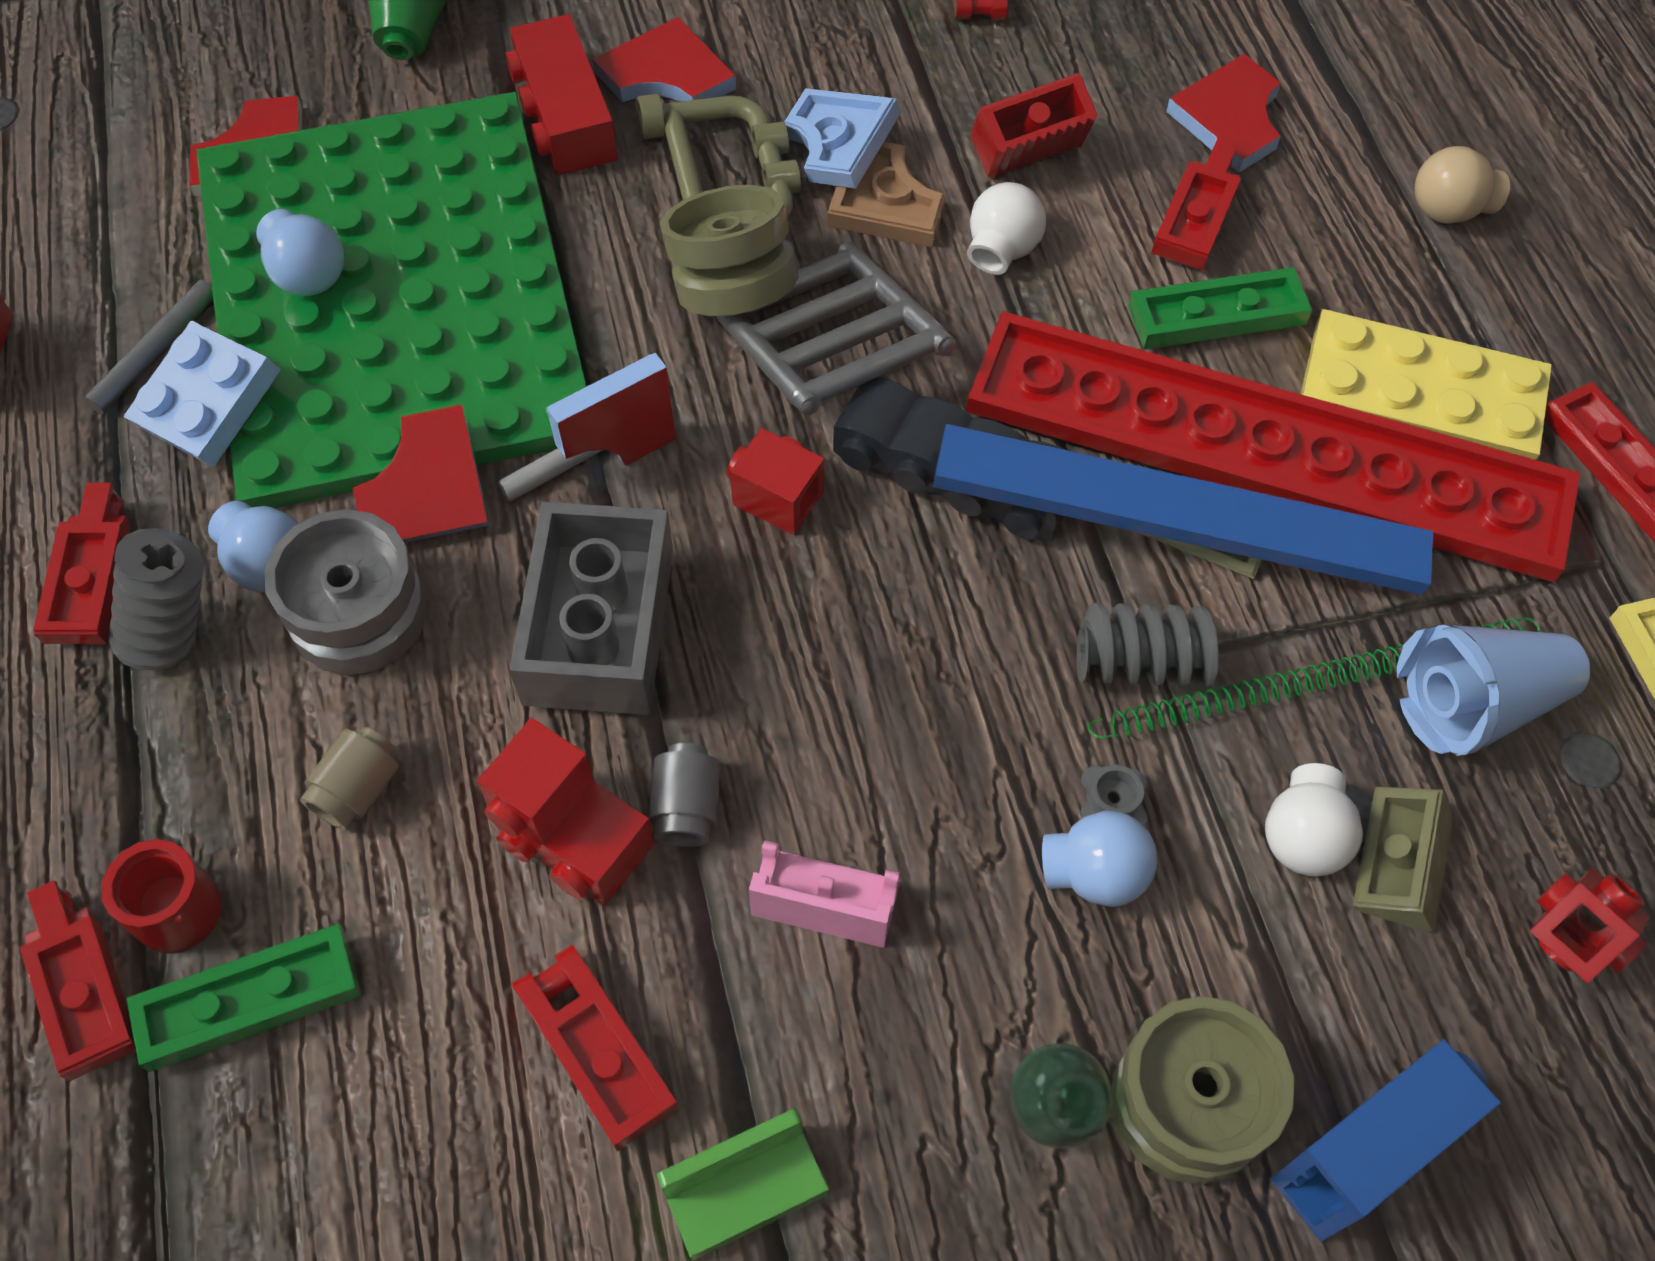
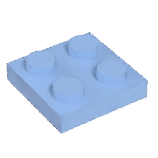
[124,321,281,468]

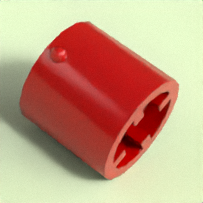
[102,839,222,954]

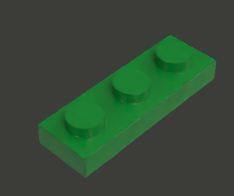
[1128,267,1312,350]
[126,923,362,1072]

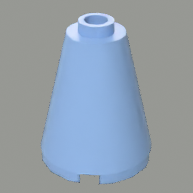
[1397,625,1590,756]

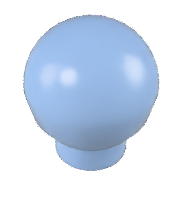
[256,209,344,296]
[208,501,299,592]
[1042,810,1157,907]

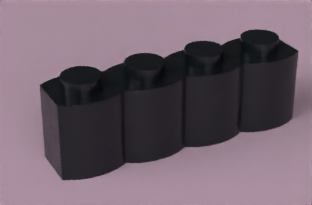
[833,376,1065,541]

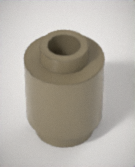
[300,727,399,830]

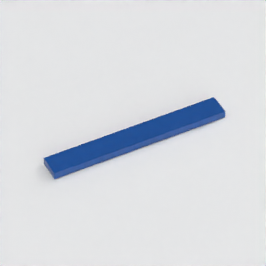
[933,424,1433,595]

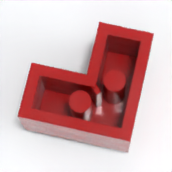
[476,717,655,906]

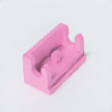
[749,840,900,948]

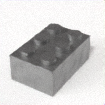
[509,501,673,715]

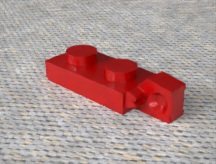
[1151,138,1241,271]
[33,483,130,644]
[19,880,136,1082]

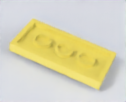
[1301,309,1552,460]

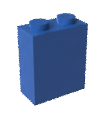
[1270,1039,1501,1242]

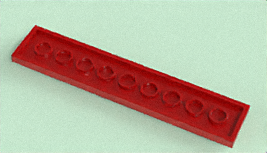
[966,311,1581,583]

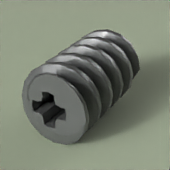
[109,528,204,670]
[1076,603,1219,687]

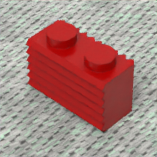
[970,73,1098,179]

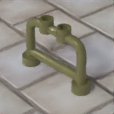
[636,94,801,220]

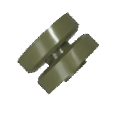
[660,185,799,316]
[1110,996,1294,1185]

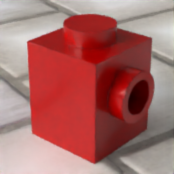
[727,428,825,535]

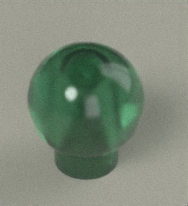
[1010,1044,1112,1150]

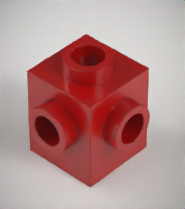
[1530,867,1650,984]

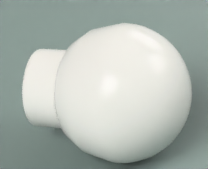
[967,182,1046,275]
[1265,763,1363,876]

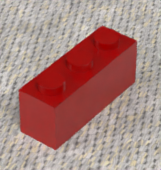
[505,14,618,175]

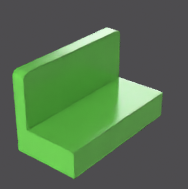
[656,1108,829,1261]

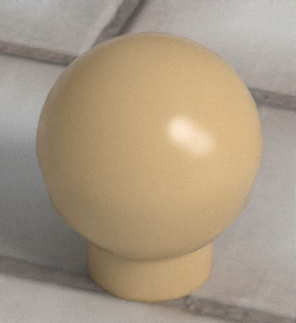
[1415,146,1510,224]

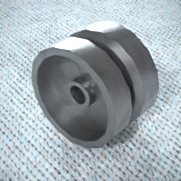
[264,509,427,675]

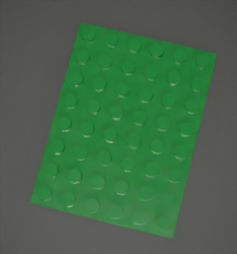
[196,92,586,508]

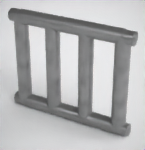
[716,242,956,416]

